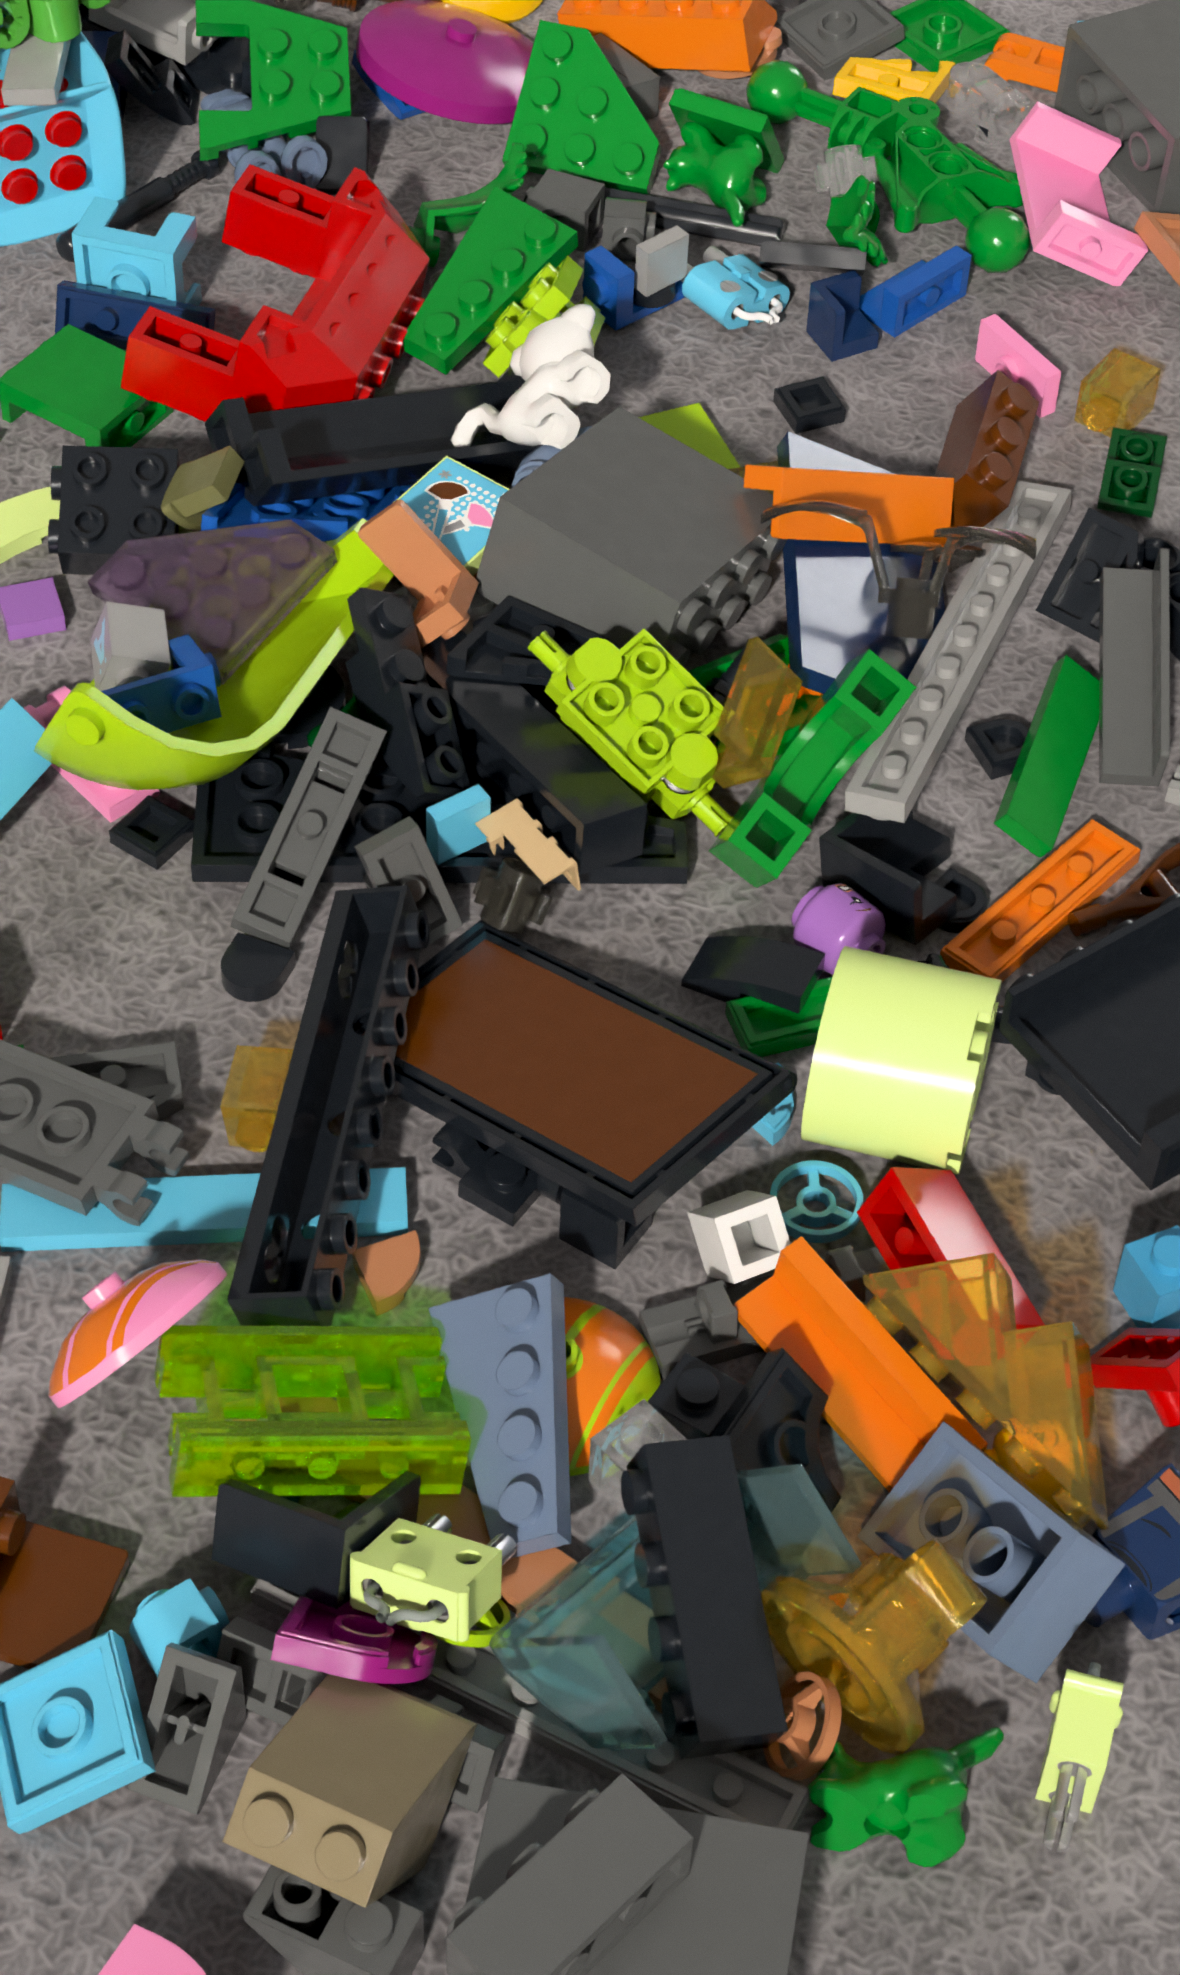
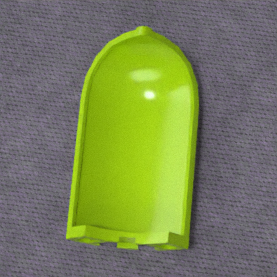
[34,518,394,790]

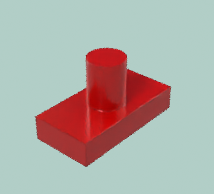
[1082,1327,1180,1427]

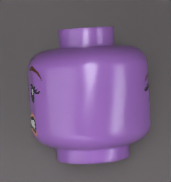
[791,883,886,975]

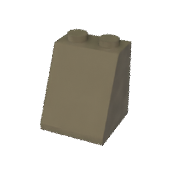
[222,1674,477,1908]

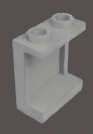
[89,0,219,66]

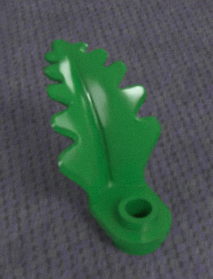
[408,142,528,268]
[826,175,888,267]

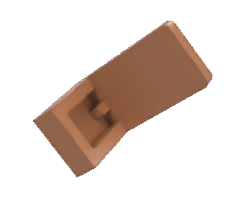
[358,499,479,648]

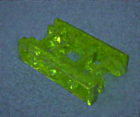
[154,1325,471,1497]

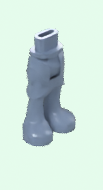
[201,89,328,189]

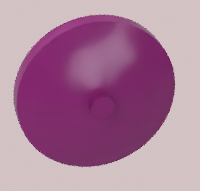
[356,0,533,124]

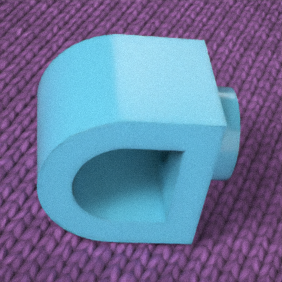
[129,1578,229,1678]

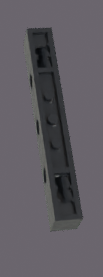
[227,885,430,1342]

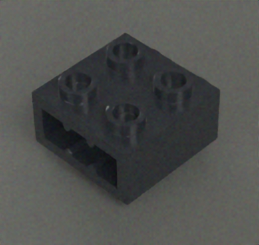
[48,445,180,577]

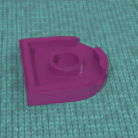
[270,1596,438,1684]

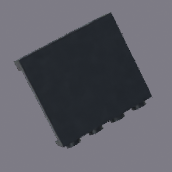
[999,893,1180,1190]

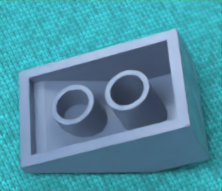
[857,1421,1126,1683]

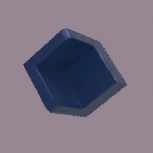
[806,270,879,362]

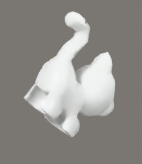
[451,304,611,449]

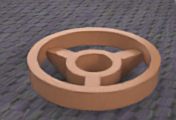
[763,1671,842,1781]

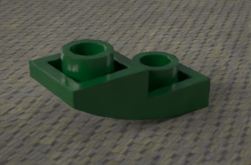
[1097,427,1167,518]

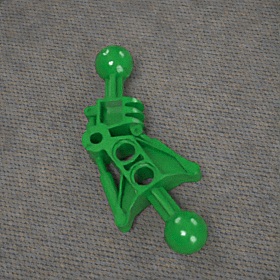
[746,60,1030,273]

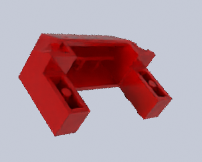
[121,164,430,422]

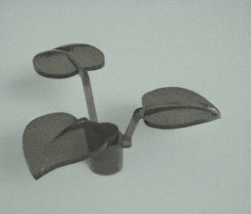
[760,499,1037,640]

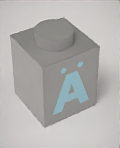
[90,601,171,691]

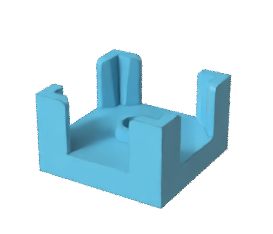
[71,196,202,306]

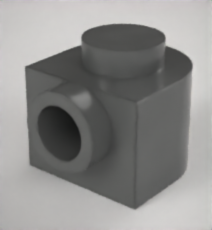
[602,197,656,261]

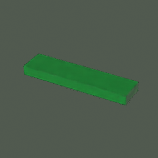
[993,655,1099,858]

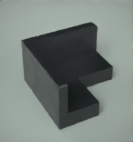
[819,810,957,945]
[212,1471,421,1609]

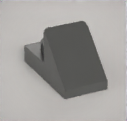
[354,816,463,945]

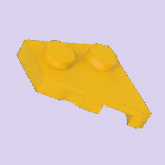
[832,57,955,104]

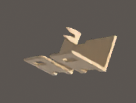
[475,798,581,891]

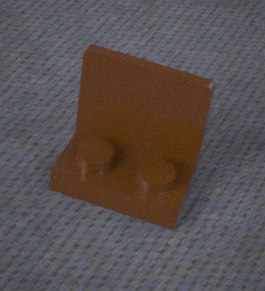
[0,1476,129,1669]

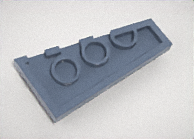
[428,1273,571,1559]

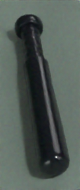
[56,150,219,262]

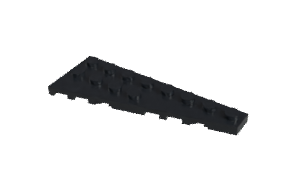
[191,745,688,884]

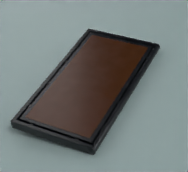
[354,921,797,1227]

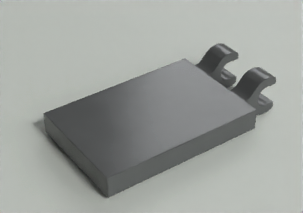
[0,1039,190,1226]

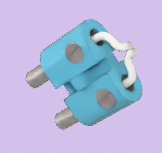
[681,246,790,330]

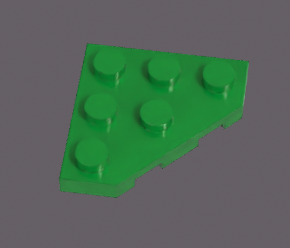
[502,20,662,195]

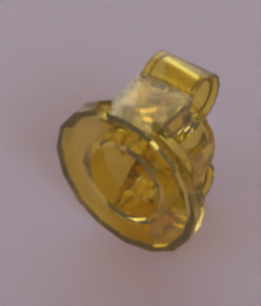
[761,1538,987,1755]

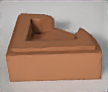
[352,1230,421,1316]

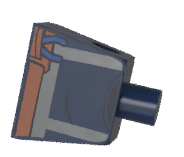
[1084,1463,1180,1640]

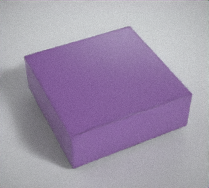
[0,577,66,641]

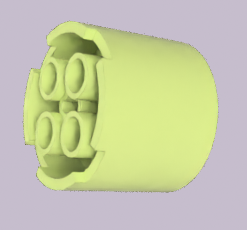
[801,946,1002,1175]

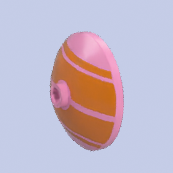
[49,1259,227,1408]

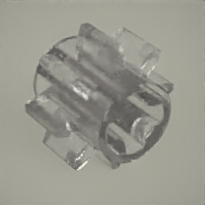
[814,145,878,201]

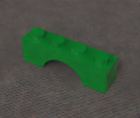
[709,649,916,888]

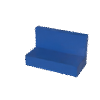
[859,245,972,338]

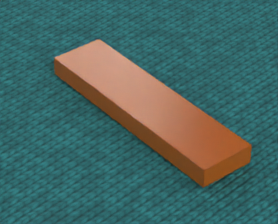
[940,819,1141,982]

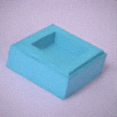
[426,784,491,865]

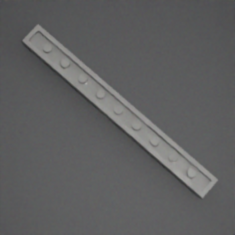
[845,480,1072,823]

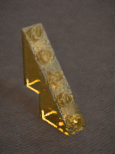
[863,1253,1109,1530]

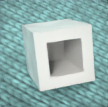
[687,1190,791,1284]

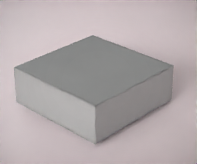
[634,225,689,297]

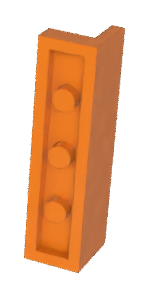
[744,464,954,546]
[734,1236,988,1493]

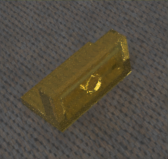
[712,637,803,789]

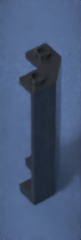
[205,368,539,507]

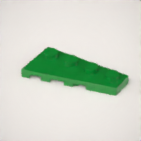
[403,186,578,375]

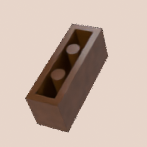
[934,370,1039,540]

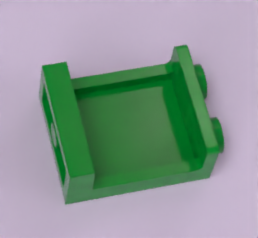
[0,324,173,447]

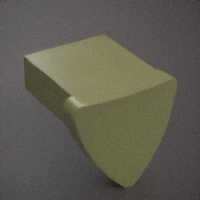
[161,446,245,532]

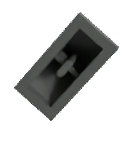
[127,1642,247,1815]

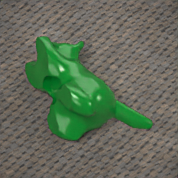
[663,122,767,227]
[807,1727,1004,1867]

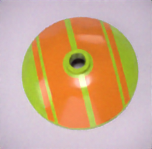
[452,1297,660,1476]

